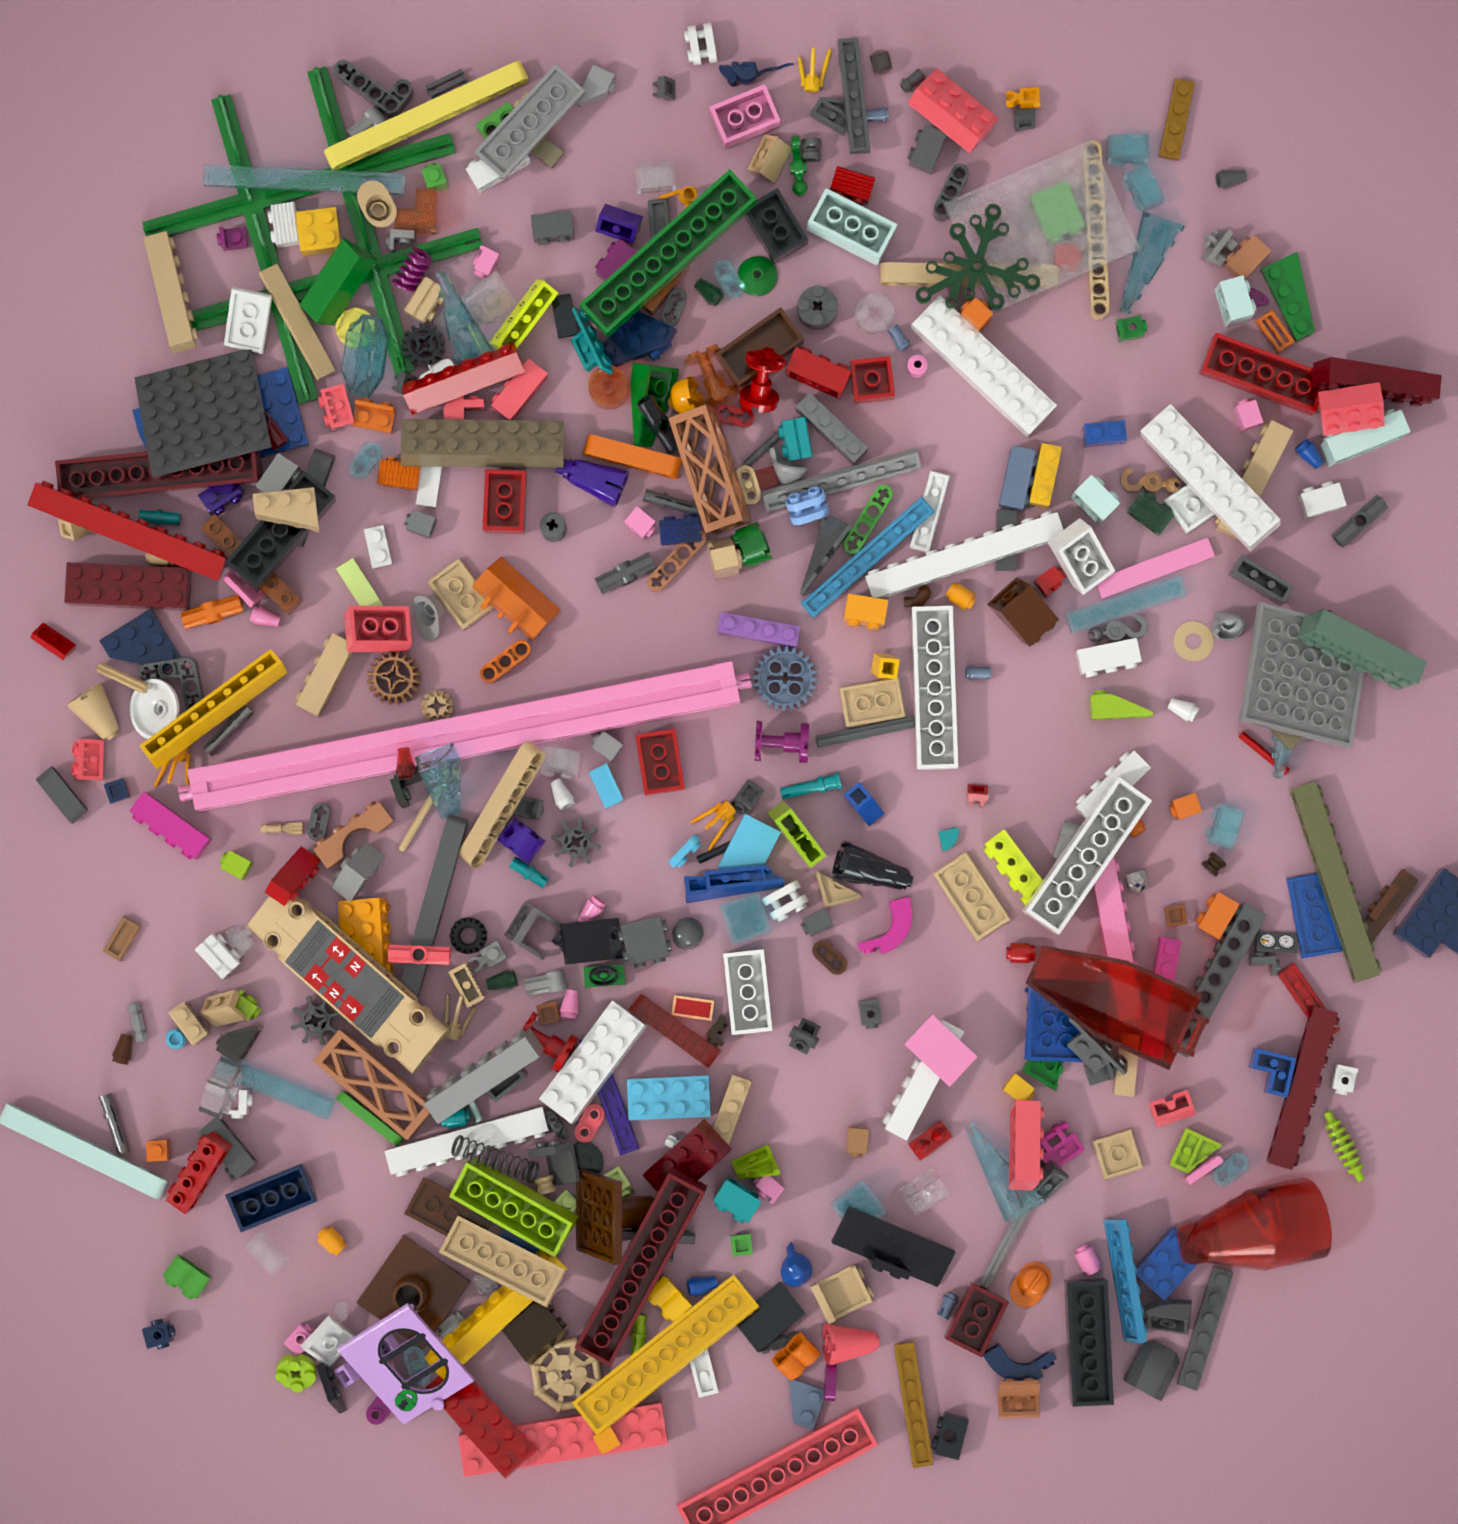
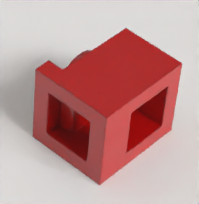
[1033,566,1066,598]

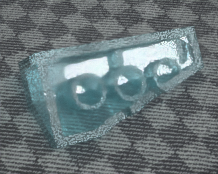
[415,743,461,819]

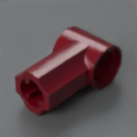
[265,412,289,451]

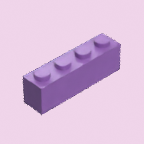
[717,612,801,648]

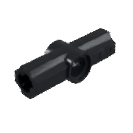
[637,394,678,453]

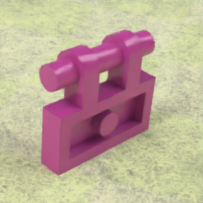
[1040,1121,1085,1167]

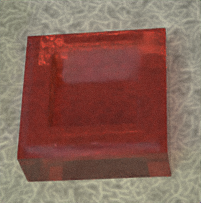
[755,466,779,490]

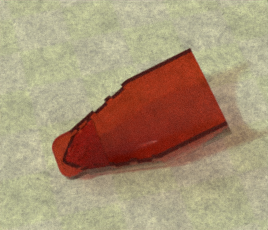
[1177,1178,1332,1271]

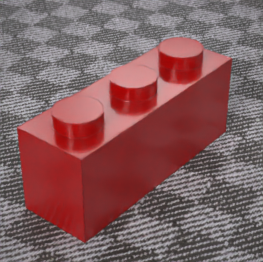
[264,846,321,906]

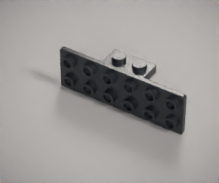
[831,1206,955,1287]

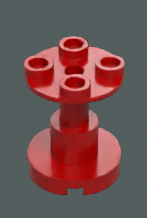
[739,347,786,413]
[522,1011,579,1073]

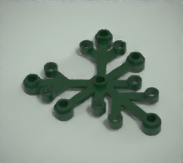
[915,204,1040,311]

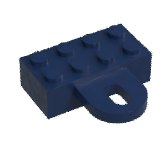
[1393,868,1458,958]

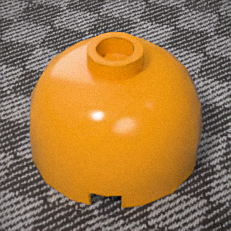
[668,376,705,414]

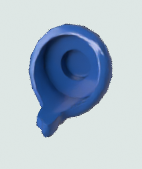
[780,1242,812,1287]

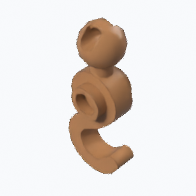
[1120,468,1180,493]

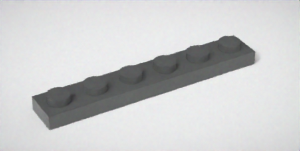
[837,38,871,154]
[1177,1266,1233,1391]

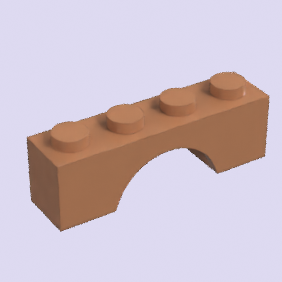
[313,801,395,870]

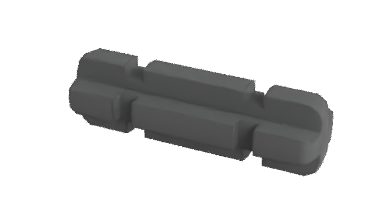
[761,1332,797,1354]

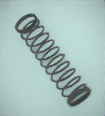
[451,1135,539,1183]

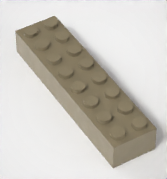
[401,419,564,468]

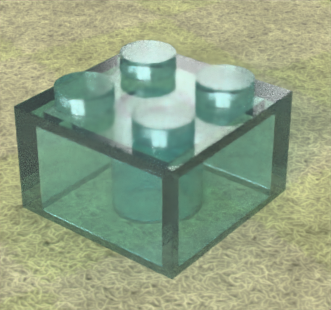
[720,893,771,944]
[829,1179,888,1220]

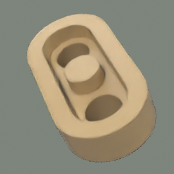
[736,465,761,506]

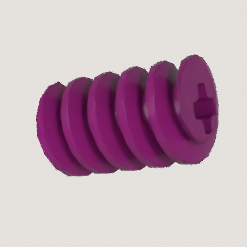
[392,247,433,292]

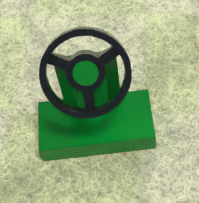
[583,964,626,988]

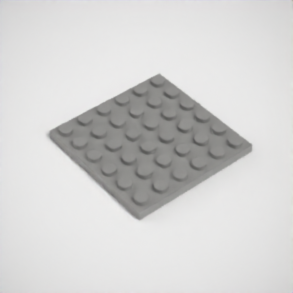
[1239,602,1370,749]

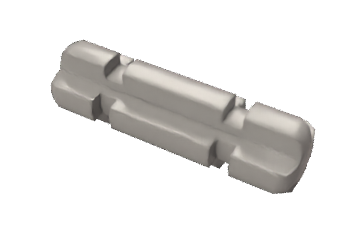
[127,1003,148,1043]

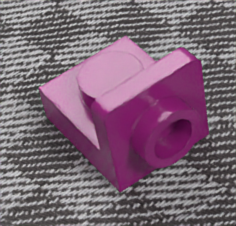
[217,227,248,251]

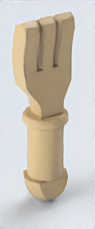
[260,822,304,835]

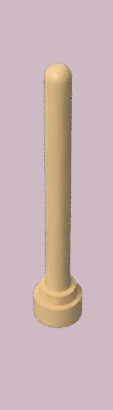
[399,763,457,852]

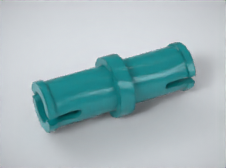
[138,509,181,526]
[509,856,549,889]

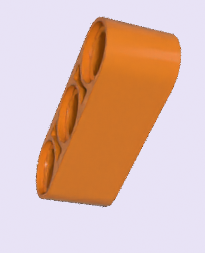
[480,640,531,684]

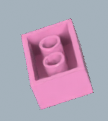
[709,84,781,149]

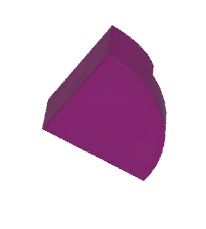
[1248,288,1269,307]

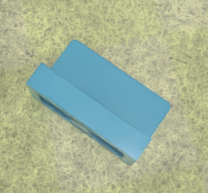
[589,763,624,809]

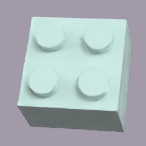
[1214,275,1256,328]
[1070,475,1120,525]

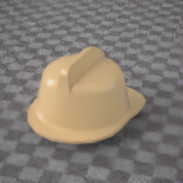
[357,180,397,228]

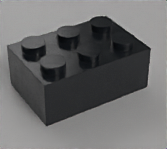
[744,188,808,265]

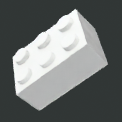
[1048,518,1115,595]

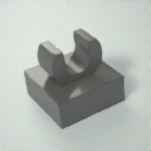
[652,76,675,101]
[1014,108,1035,131]
[392,372,418,394]

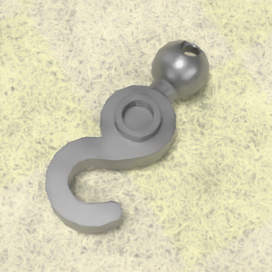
[1088,615,1148,643]

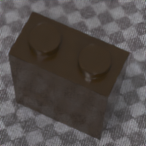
[502,1302,569,1365]

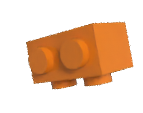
[960,297,993,332]

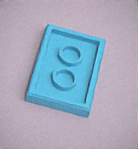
[717,813,781,869]

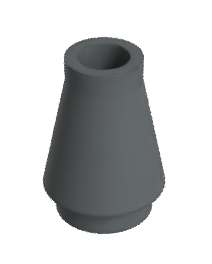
[1215,169,1247,189]

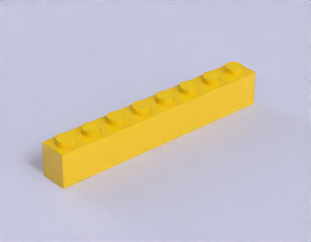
[139,649,288,769]
[425,1250,567,1380]

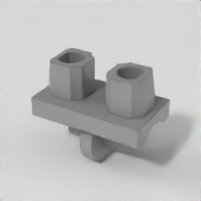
[1201,229,1238,266]

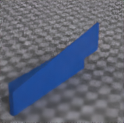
[684,865,785,903]

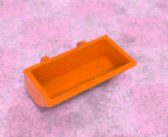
[472,557,561,641]

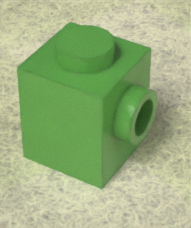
[421,163,449,194]

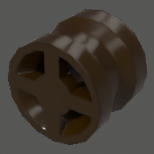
[1201,852,1227,877]

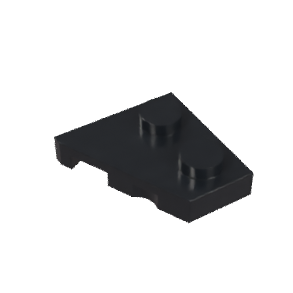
[316,1363,347,1414]

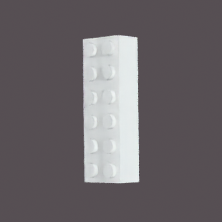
[539,1001,648,1124]
[882,1019,964,1141]

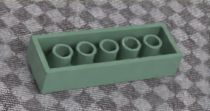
[1297,609,1427,690]

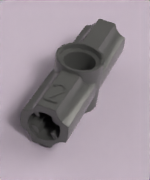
[1331,495,1388,548]
[595,552,656,595]

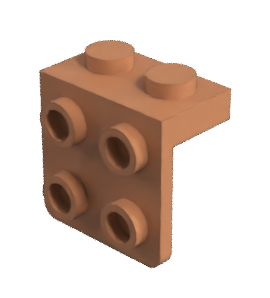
[997,1378,1041,1419]

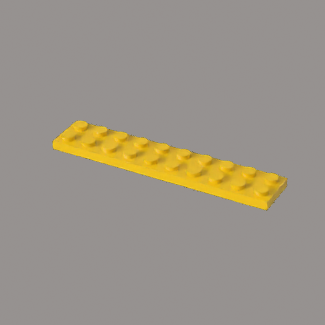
[572,1274,759,1436]

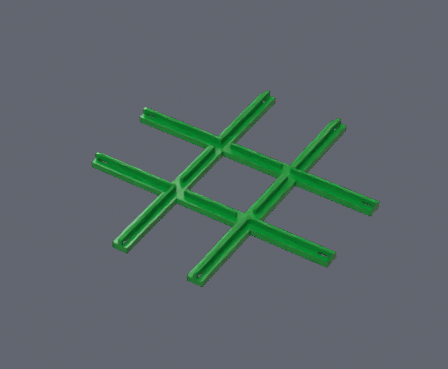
[142,66,483,405]

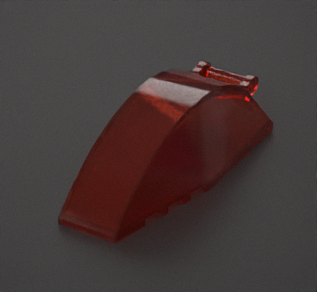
[1026,945,1210,1070]

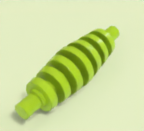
[1324,1111,1365,1182]

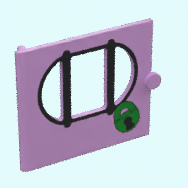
[337,1303,475,1425]

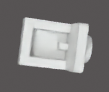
[226,1089,253,1118]

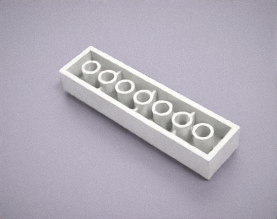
[911,295,1057,438]
[1140,404,1281,552]
[911,606,958,770]
[1022,777,1152,935]

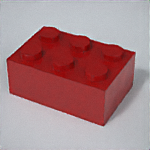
[785,346,851,400]
[482,469,527,534]
[635,729,685,796]

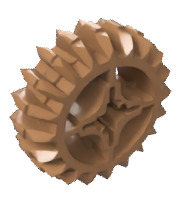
[367,651,422,705]

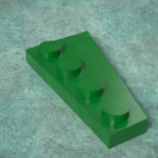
[1260,252,1315,342]
[1021,1060,1064,1091]

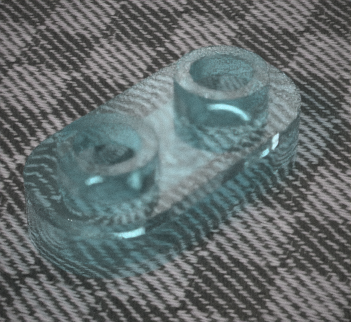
[714,260,744,299]
[349,442,382,479]
[1212,1152,1249,1186]
[403,1345,431,1387]

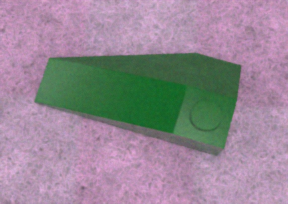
[630,362,679,447]

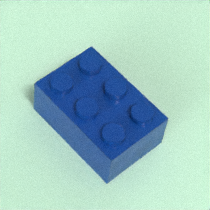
[1136,1226,1206,1300]

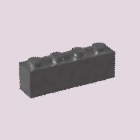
[795,393,868,466]

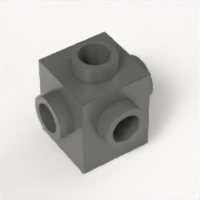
[789,1018,821,1055]

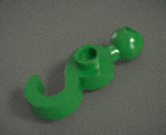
[790,135,808,196]

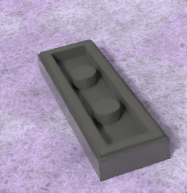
[996,510,1017,571]

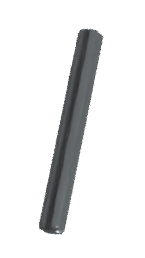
[816,716,915,748]

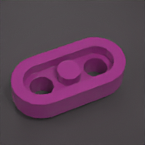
[366,1396,391,1425]

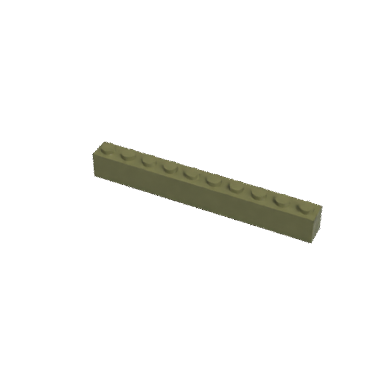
[1289,781,1381,984]

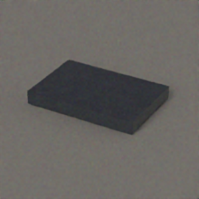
[560,918,624,965]
[737,1282,806,1353]

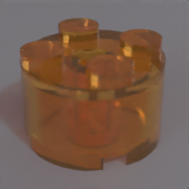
[588,366,629,410]

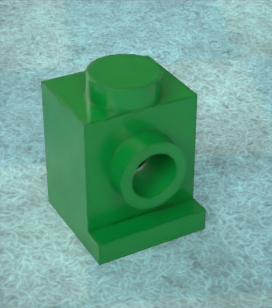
[1115,315,1147,342]

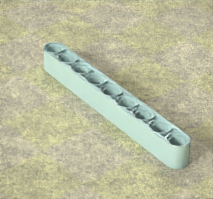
[0,1103,169,1200]

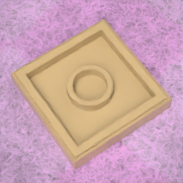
[1092,1128,1144,1180]

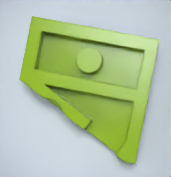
[1168,1128,1222,1173]
[731,1145,781,1179]

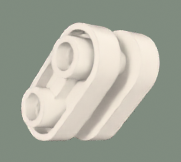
[684,23,717,66]
[762,880,809,922]

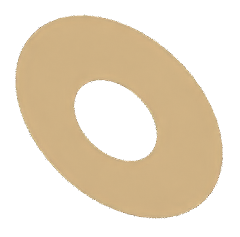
[1173,621,1214,661]

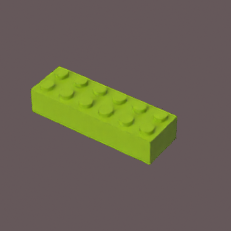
[449,1157,579,1257]

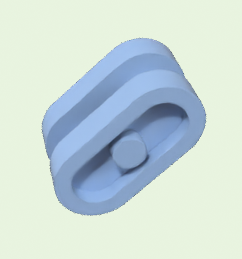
[785,486,830,525]

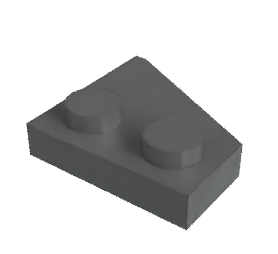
[809,97,847,136]

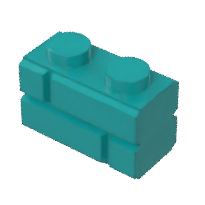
[777,417,813,461]

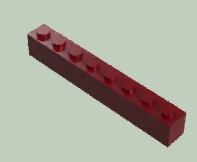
[1266,1005,1340,1170]

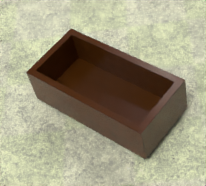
[715,307,804,390]

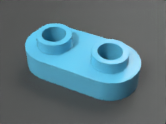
[668,833,702,868]

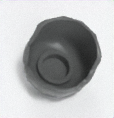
[672,917,704,950]

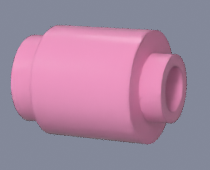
[907,355,928,378]
[1074,1244,1102,1276]

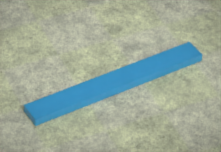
[800,496,935,618]

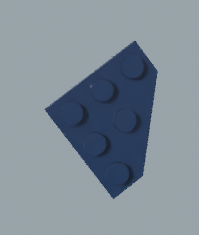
[604,311,677,368]
[99,608,181,671]

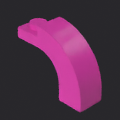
[857,897,912,954]

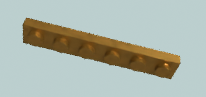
[894,1341,934,1468]

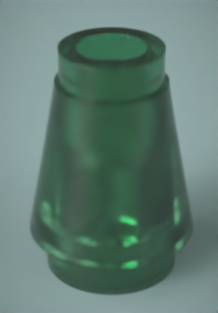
[694,278,724,307]
[486,970,518,990]

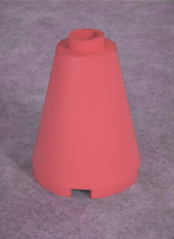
[822,1324,880,1365]

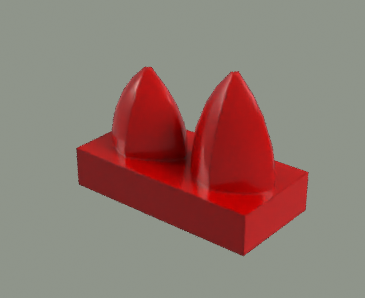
[908,1120,953,1161]

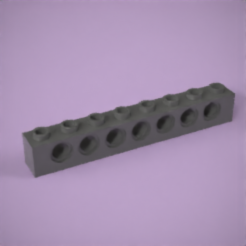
[1164,903,1266,1058]

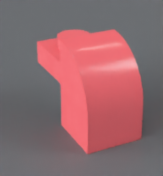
[444,395,485,420]

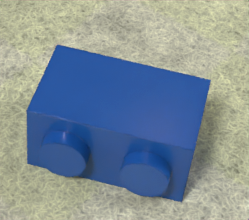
[1082,420,1127,448]

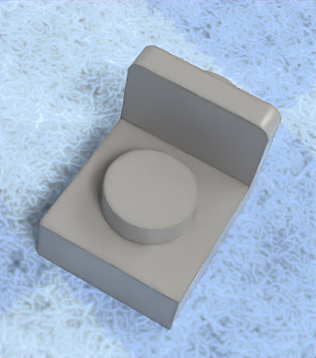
[386,229,416,252]

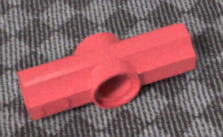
[388,945,451,965]

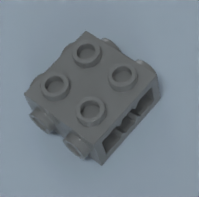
[618,916,672,968]

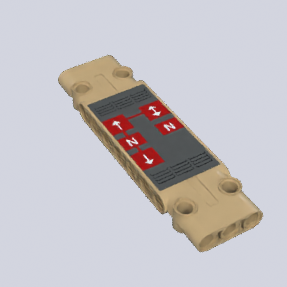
[247,896,449,1074]

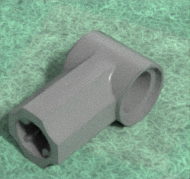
[347,106,387,137]
[1052,820,1080,859]
[524,970,567,996]

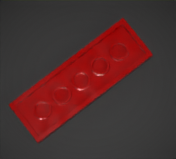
[425,1376,537,1479]

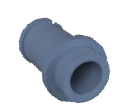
[866,106,889,123]
[887,325,910,352]
[965,665,991,681]
[937,1292,959,1319]

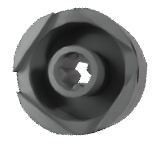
[797,285,838,330]

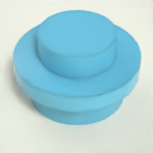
[166,1029,186,1049]

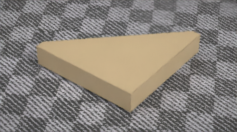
[815,871,862,908]

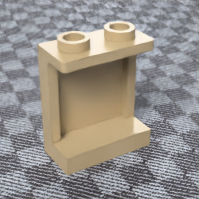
[810,1264,874,1324]

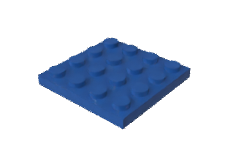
[1024,978,1109,1062]

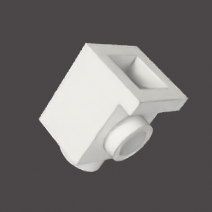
[1330,1064,1358,1096]

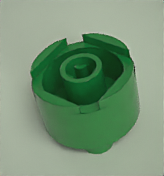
[732,521,773,568]

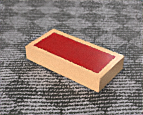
[671,995,714,1021]

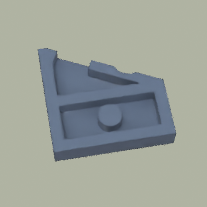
[789,1379,824,1430]

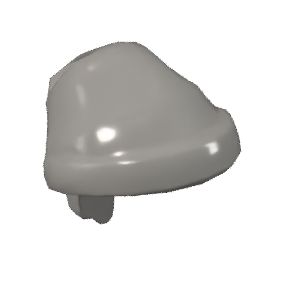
[769,447,807,484]
[1211,610,1246,641]

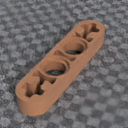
[647,529,707,592]

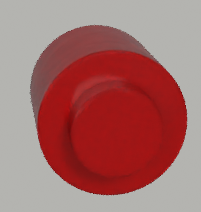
[1006,943,1035,963]

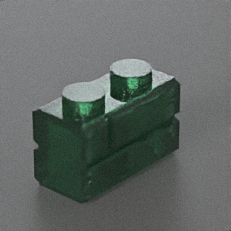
[1126,491,1174,536]

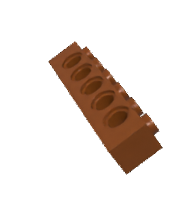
[200,514,303,615]

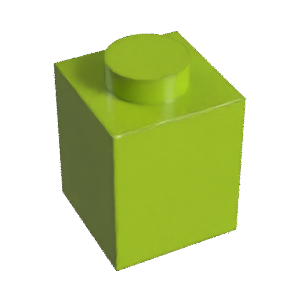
[220,850,254,880]

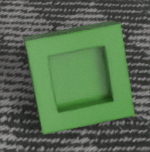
[730,1233,753,1257]

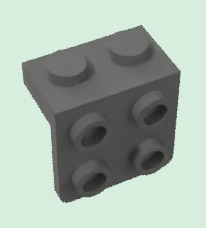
[528,1140,580,1185]

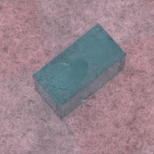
[1106,134,1149,166]
[1123,163,1165,213]
[1205,803,1245,850]

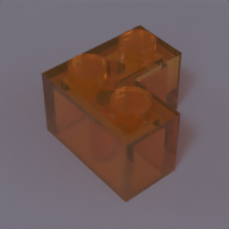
[394,189,438,234]

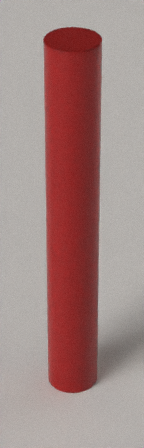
[1238,731,1290,776]

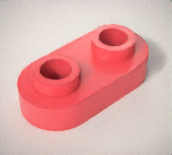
[575,1104,605,1143]

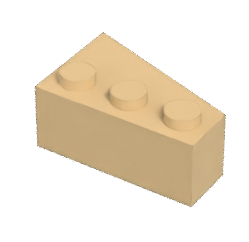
[253,487,320,532]

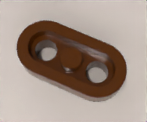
[812,940,847,975]

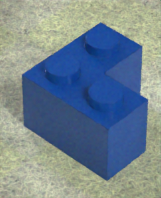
[1248,1048,1297,1098]

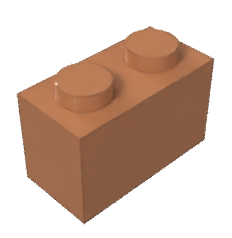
[1224,235,1271,280]

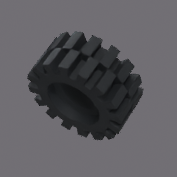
[450,917,487,954]

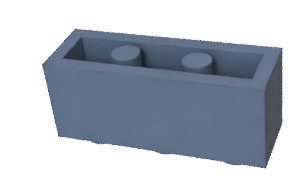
[998,445,1038,512]

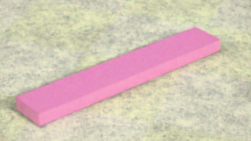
[1096,538,1215,599]

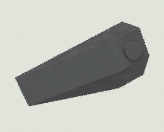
[800,515,852,596]

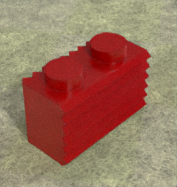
[830,166,875,205]

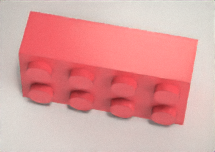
[908,68,999,153]
[1009,1100,1044,1191]

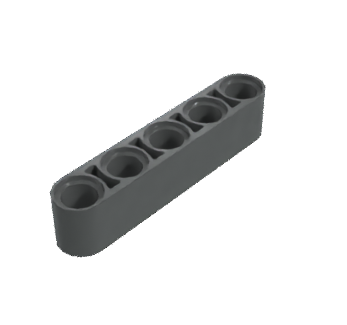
[298,449,335,548]

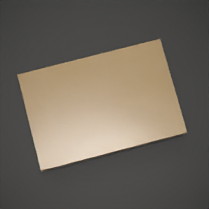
[427,558,494,630]
[839,677,906,728]

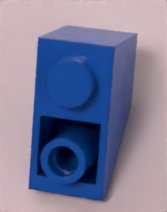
[843,782,885,826]

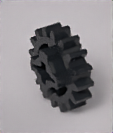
[402,323,446,367]

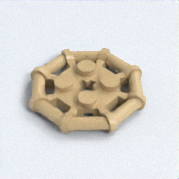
[529,1336,602,1413]

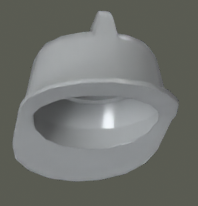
[413,594,444,641]

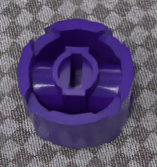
[497,817,546,864]

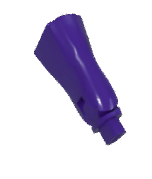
[555,458,629,508]

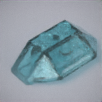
[341,314,389,398]

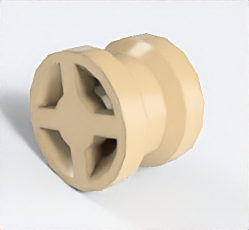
[534,1175,557,1195]

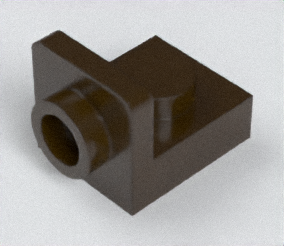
[706,1015,728,1047]

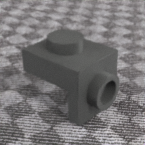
[513,796,544,820]
[1248,952,1280,976]

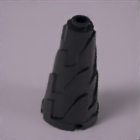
[832,840,913,890]

